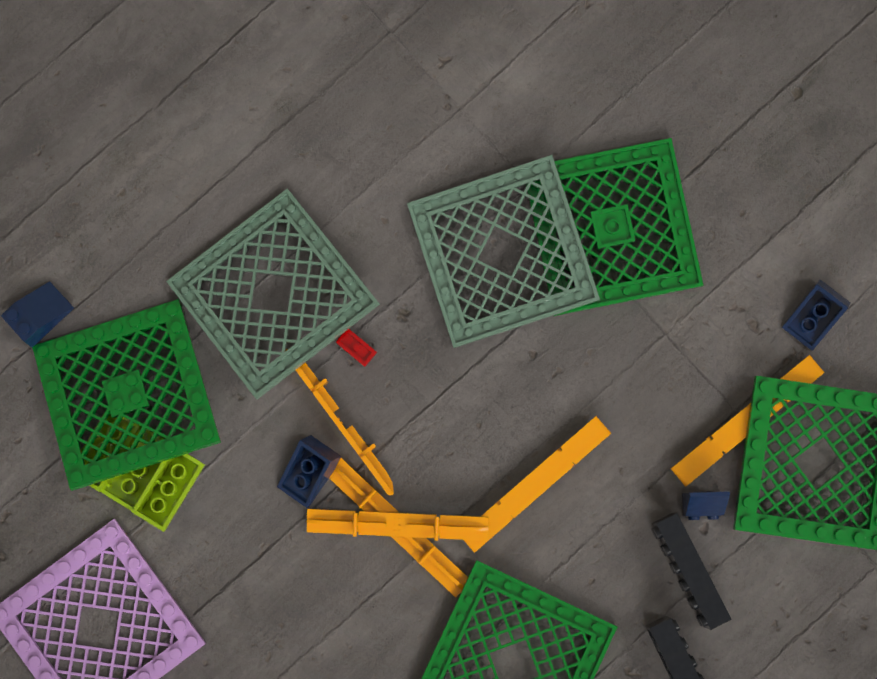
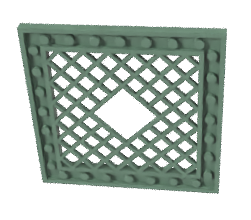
[407,155,600,348]
[166,188,380,400]

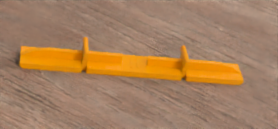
[285,349,394,496]
[671,354,825,487]
[464,416,611,553]
[329,458,468,597]
[307,509,489,541]

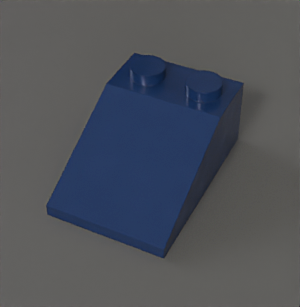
[782,280,851,351]
[1,281,74,348]
[277,435,341,508]
[682,492,730,520]

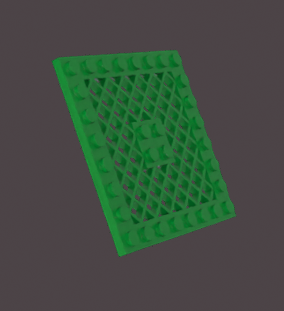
[526,138,704,317]
[33,299,221,491]

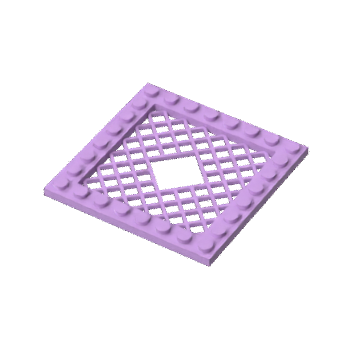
[0,519,206,679]

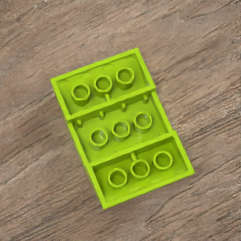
[81,414,205,532]

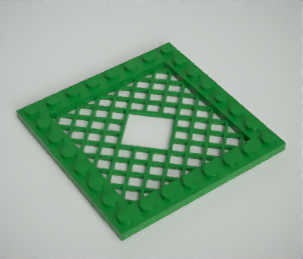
[733,376,877,550]
[421,560,617,679]

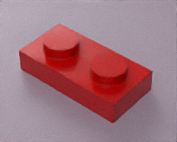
[336,329,377,367]

